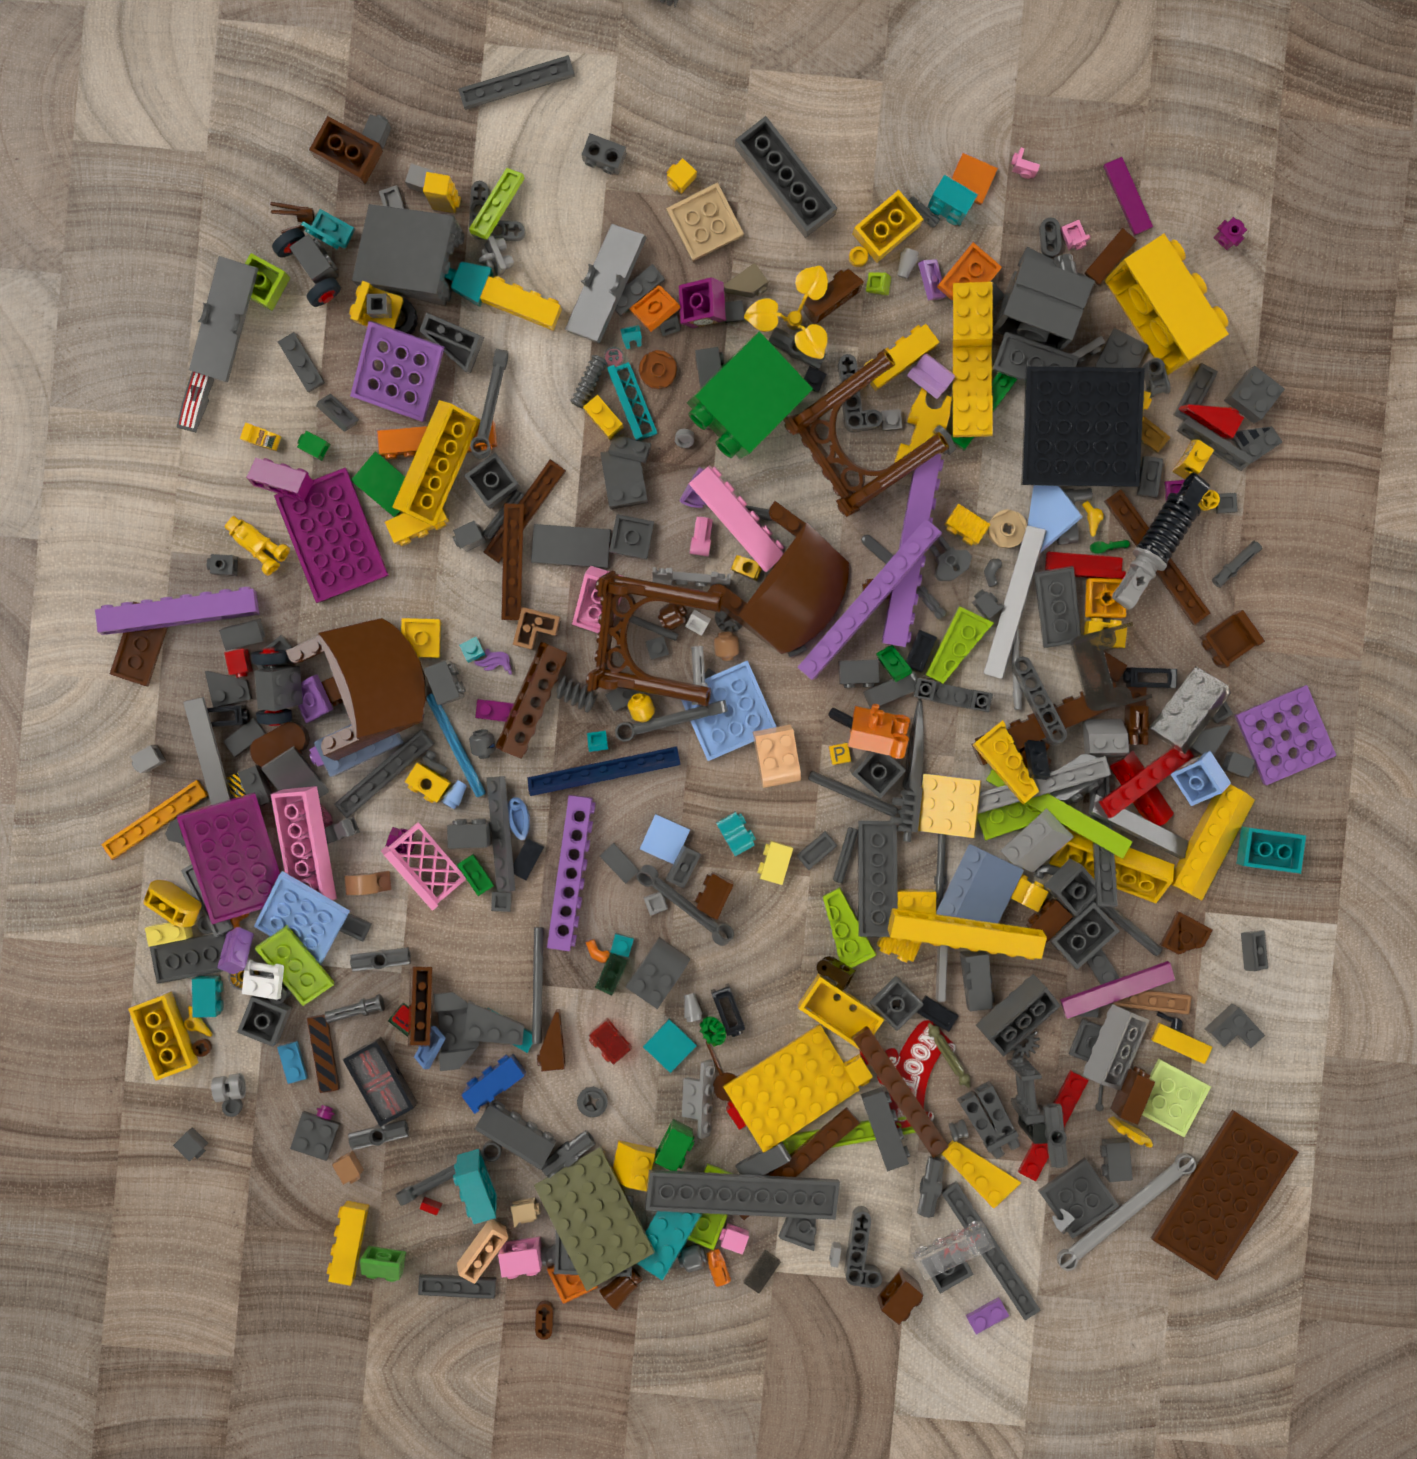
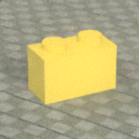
[757,840,793,885]
[145,922,193,947]

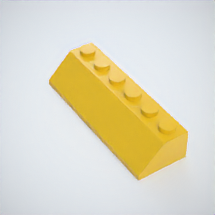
[392,400,481,526]
[1171,784,1255,901]
[1049,827,1174,903]

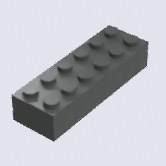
[735,116,837,238]

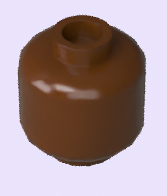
[658,603,688,630]

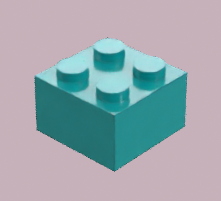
[927,175,978,226]

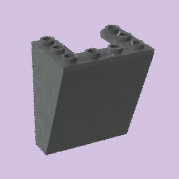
[352,204,465,306]

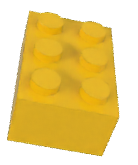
[852,190,924,263]

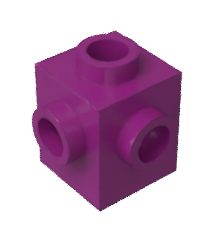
[1213,217,1247,250]
[385,827,415,858]

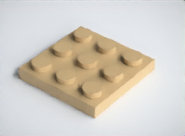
[666,182,744,262]

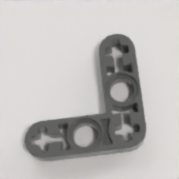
[469,181,526,241]

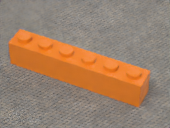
[377,422,497,459]

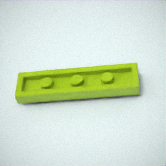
[469,168,525,240]

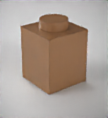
[332,1150,364,1185]

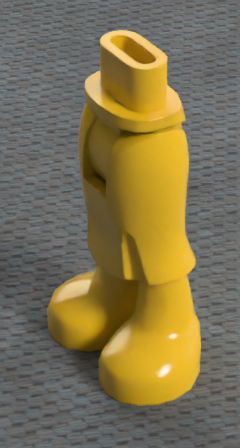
[224,516,290,576]

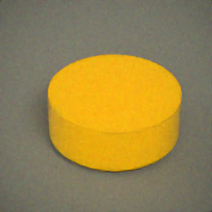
[849,246,868,267]

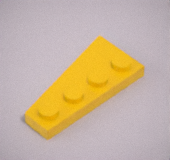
[973,720,1039,804]
[941,1140,1021,1209]

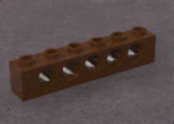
[495,642,568,759]

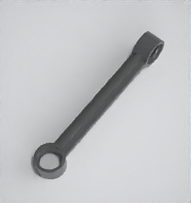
[470,349,509,459]
[615,700,728,742]
[636,865,734,946]
[395,1140,502,1206]

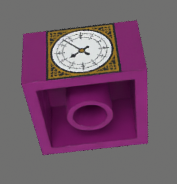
[679,277,726,328]

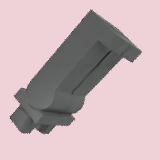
[957,1081,1020,1159]

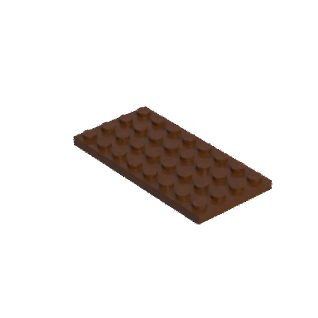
[1151,1110,1299,1281]

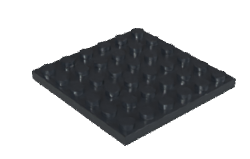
[1021,366,1145,487]

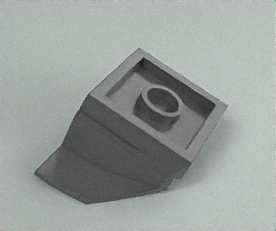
[433,992,480,1071]

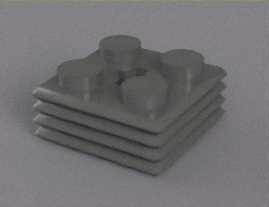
[870,976,923,1031]

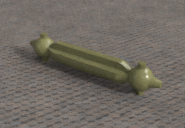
[928,1023,971,1088]

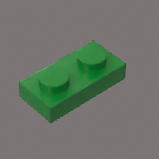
[876,645,912,682]
[457,853,495,896]

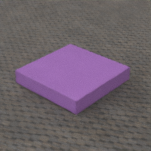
[298,674,333,724]

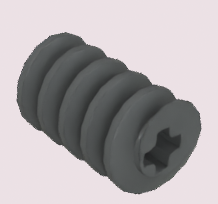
[556,675,599,713]

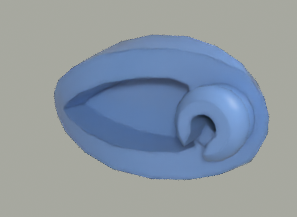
[508,798,530,840]

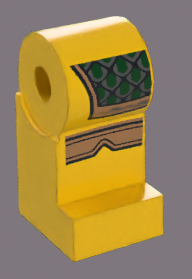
[240,422,281,451]

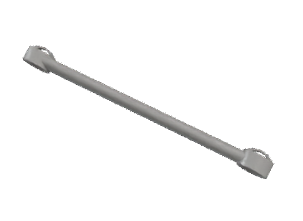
[1057,1153,1196,1271]

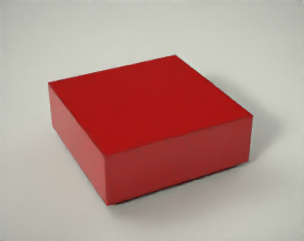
[420,1197,443,1216]

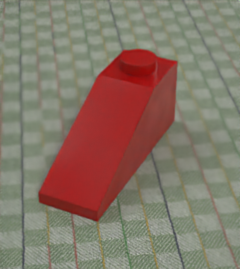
[1178,404,1244,439]

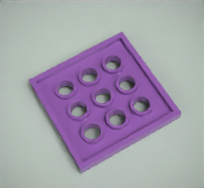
[350,321,444,422]
[1234,685,1337,785]

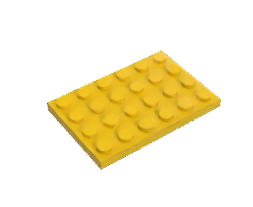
[723,1024,860,1153]

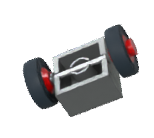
[272,228,341,307]
[251,648,303,726]

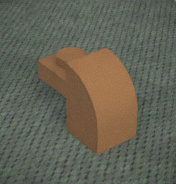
[344,871,391,895]

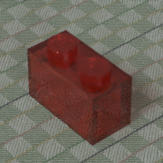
[589,1017,632,1065]

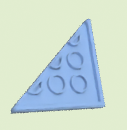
[1028,485,1083,553]

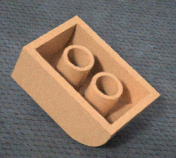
[753,725,801,788]

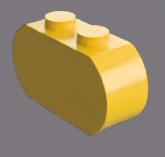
[143,880,202,927]

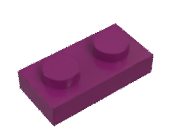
[475,699,514,722]

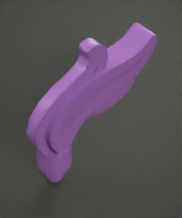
[474,649,512,675]

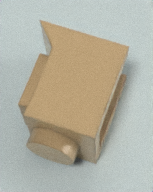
[511,1197,541,1228]

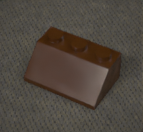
[802,268,864,324]

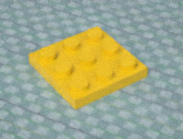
[918,774,981,838]

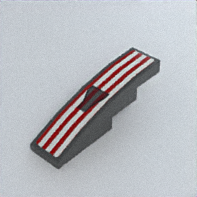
[177,371,214,433]

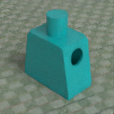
[444,262,494,307]

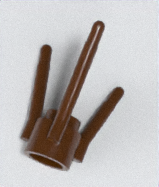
[270,202,315,234]

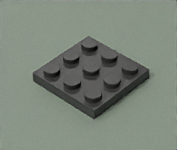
[1038,1157,1119,1239]

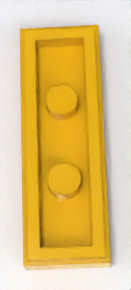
[1151,1023,1212,1064]

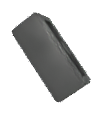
[1241,930,1268,971]

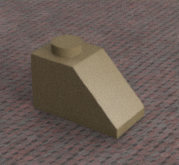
[724,263,768,298]

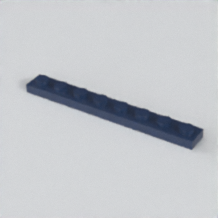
[527,746,681,796]

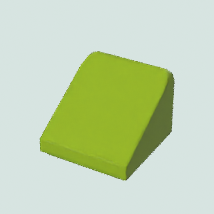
[866,272,891,295]

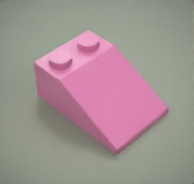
[572,566,624,633]

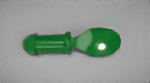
[1090,539,1130,554]

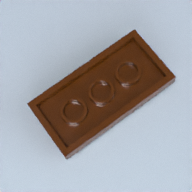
[109,601,168,687]

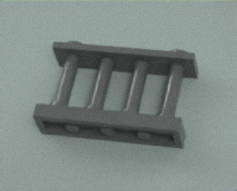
[1007,1056,1045,1124]

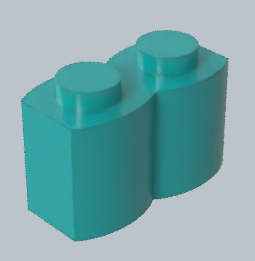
[716,811,756,856]

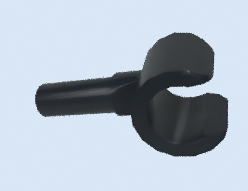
[1156,1011,1183,1030]

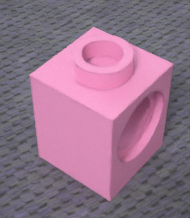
[718,1223,749,1255]

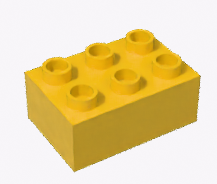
[1104,233,1229,376]

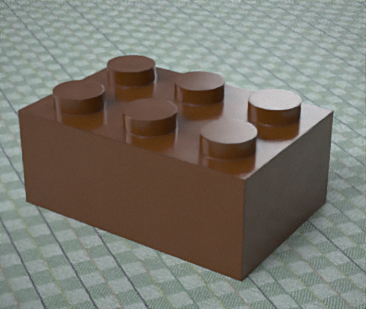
[309,116,383,185]

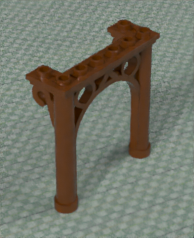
[783,349,949,517]
[586,570,723,707]

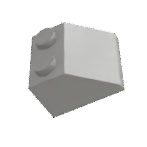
[1083,719,1129,757]

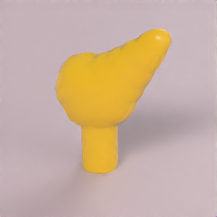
[1082,501,1104,537]
[184,1006,213,1037]

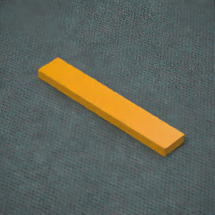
[101,780,209,860]

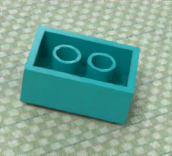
[1236,826,1306,874]
[453,1149,497,1224]

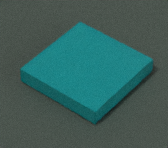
[643,1018,697,1073]

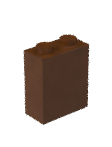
[1110,1066,1155,1125]

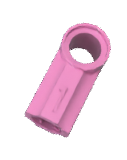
[690,517,713,557]

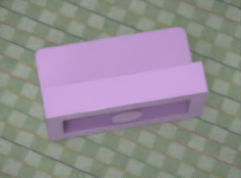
[907,353,955,399]

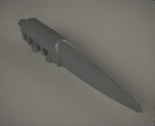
[890,699,924,842]

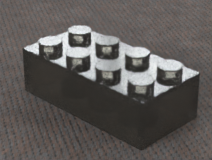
[1149,666,1231,754]

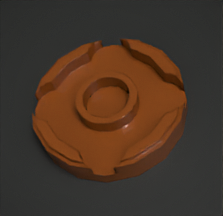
[639,350,677,389]

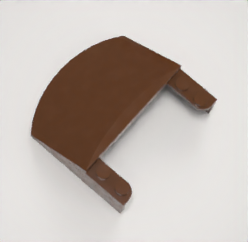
[707,501,849,655]
[286,618,427,761]

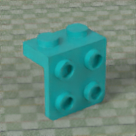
[301,209,356,250]

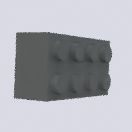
[976,974,1061,1057]

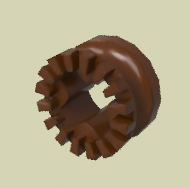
[192,1038,212,1057]

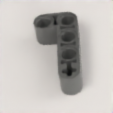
[838,354,882,432]
[844,1206,882,1288]

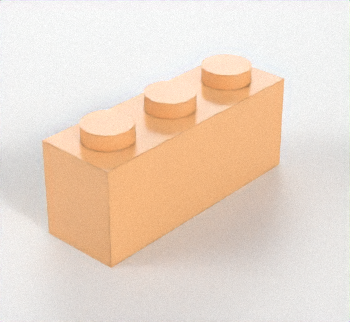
[457,1219,508,1284]

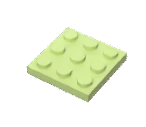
[1142,1059,1211,1137]

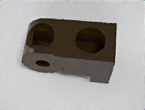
[816,956,856,991]

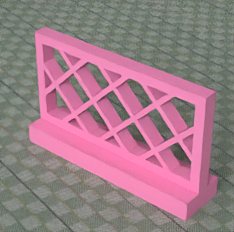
[381,822,466,911]

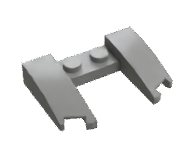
[652,567,731,590]

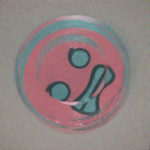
[604,347,623,367]

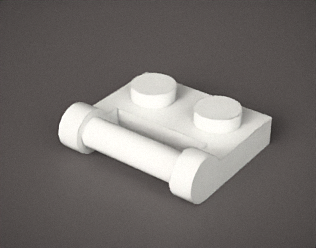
[242,959,284,1000]

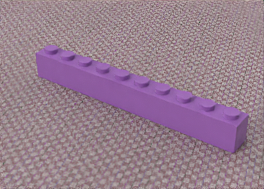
[882,454,944,647]
[798,519,942,680]

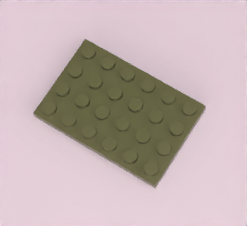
[534,1147,655,1291]

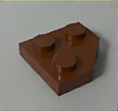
[1159,911,1213,955]

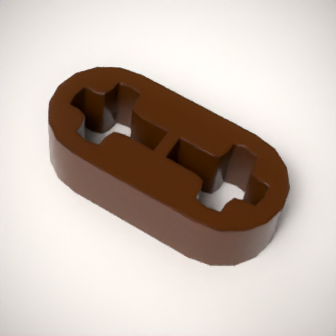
[535,1300,554,1340]

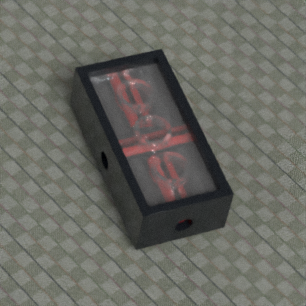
[343,1036,418,1127]

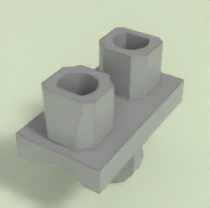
[479,236,514,277]

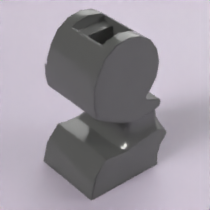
[324,816,360,844]

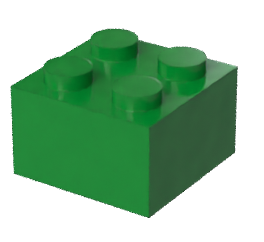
[655,1119,695,1171]

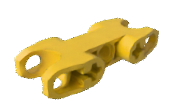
[894,388,952,463]

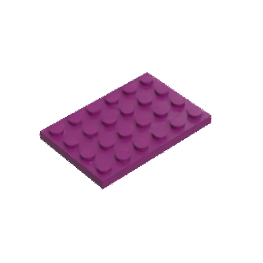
[274,467,389,604]
[177,792,280,924]

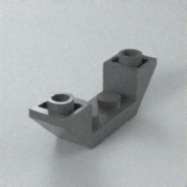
[913,678,993,712]

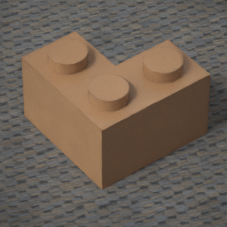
[513,607,562,650]

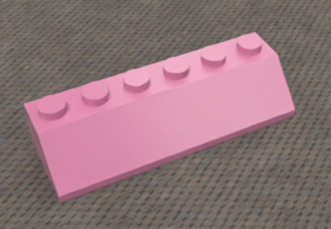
[688,465,785,572]

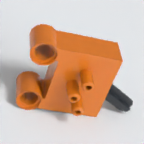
[828,704,910,759]

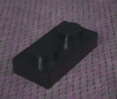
[1024,740,1050,780]

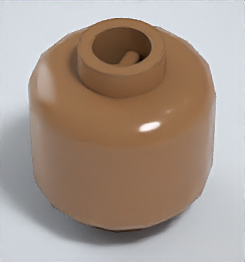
[714,632,740,661]

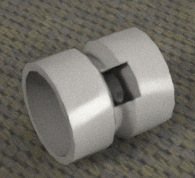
[211,1073,246,1103]

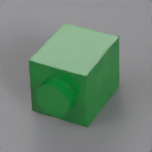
[297,431,331,461]

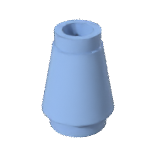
[441,780,467,810]

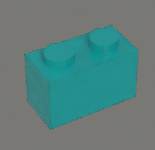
[192,976,224,1017]

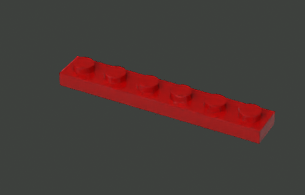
[1099,741,1194,818]
[1018,1070,1089,1182]

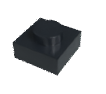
[804,366,827,392]

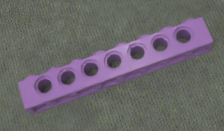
[547,795,596,951]

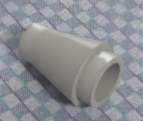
[897,248,919,279]
[684,993,703,1022]

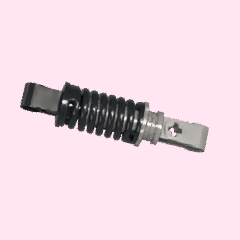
[1112,472,1210,610]

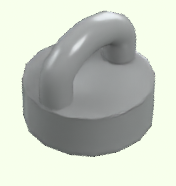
[675,429,694,448]

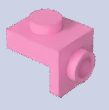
[1011,147,1040,179]
[1060,220,1090,250]

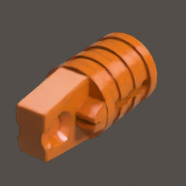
[706,1248,731,1287]

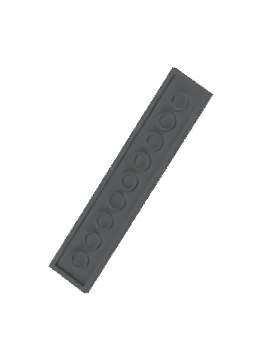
[645,1170,840,1220]

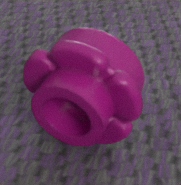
[316,1105,335,1120]

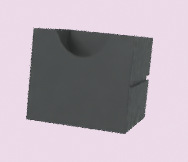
[993,256,1094,351]

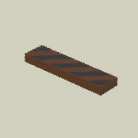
[307,1014,340,1093]

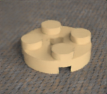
[988,509,1027,548]

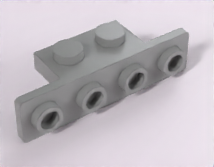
[682,1060,715,1139]

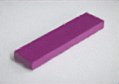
[1103,157,1153,236]

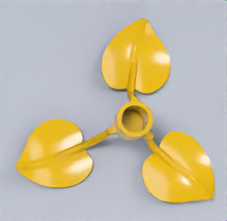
[744,266,828,359]

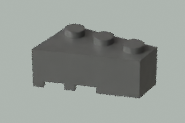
[420,313,485,373]
[959,950,995,1012]

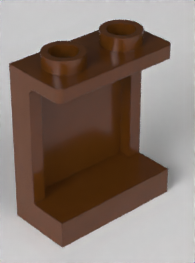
[1200,610,1265,668]

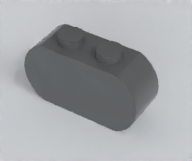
[1050,754,1105,805]

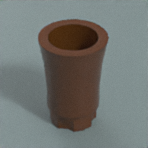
[599,1267,643,1311]

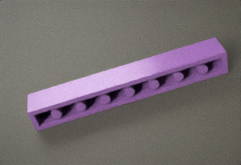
[95,587,259,635]

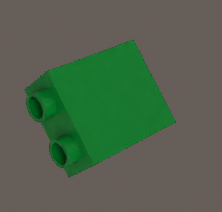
[686,331,813,459]

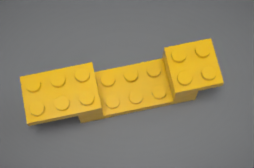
[953,282,993,437]

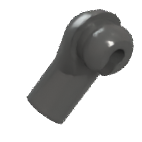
[984,559,1002,587]
[1034,865,1060,879]

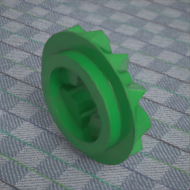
[699,1016,726,1047]

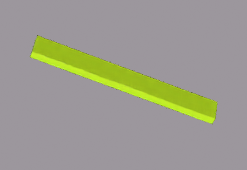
[986,769,1133,859]
[782,1116,916,1155]

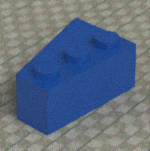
[461,1054,526,1114]

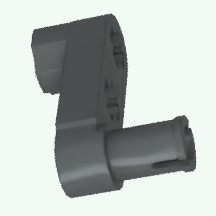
[1056,488,1093,545]

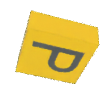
[828,743,851,765]

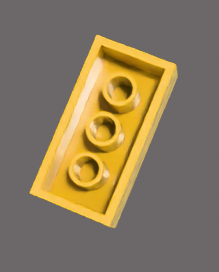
[128,991,199,1081]

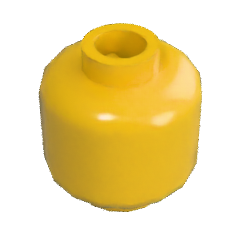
[627,693,655,722]

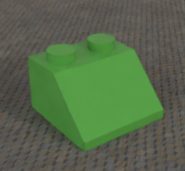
[360,1246,406,1282]

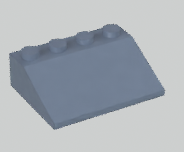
[936,844,1024,923]

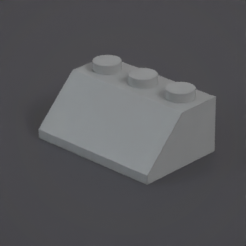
[1001,808,1074,872]

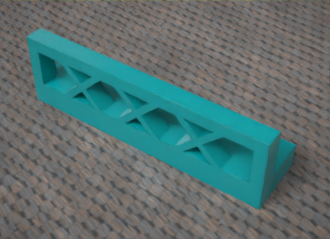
[607,362,658,441]

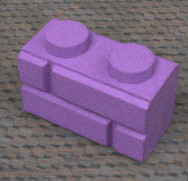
[217,927,254,974]

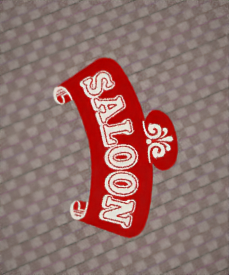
[877,1020,955,1129]

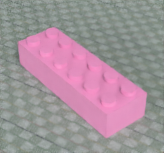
[271,786,337,900]

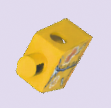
[1172,439,1214,479]

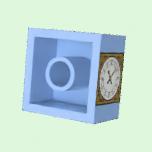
[1171,751,1231,806]

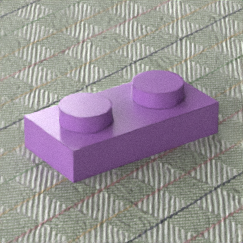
[918,259,947,301]
[966,1297,1009,1335]

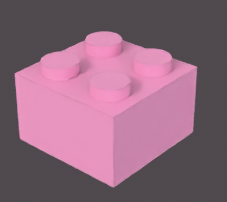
[498,1236,542,1279]

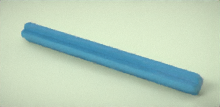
[427,693,486,798]

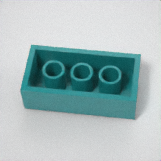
[636,1211,703,1281]

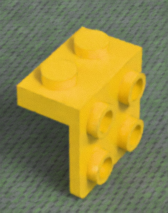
[349,281,403,329]

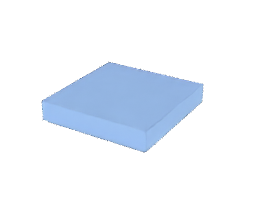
[640,814,690,864]

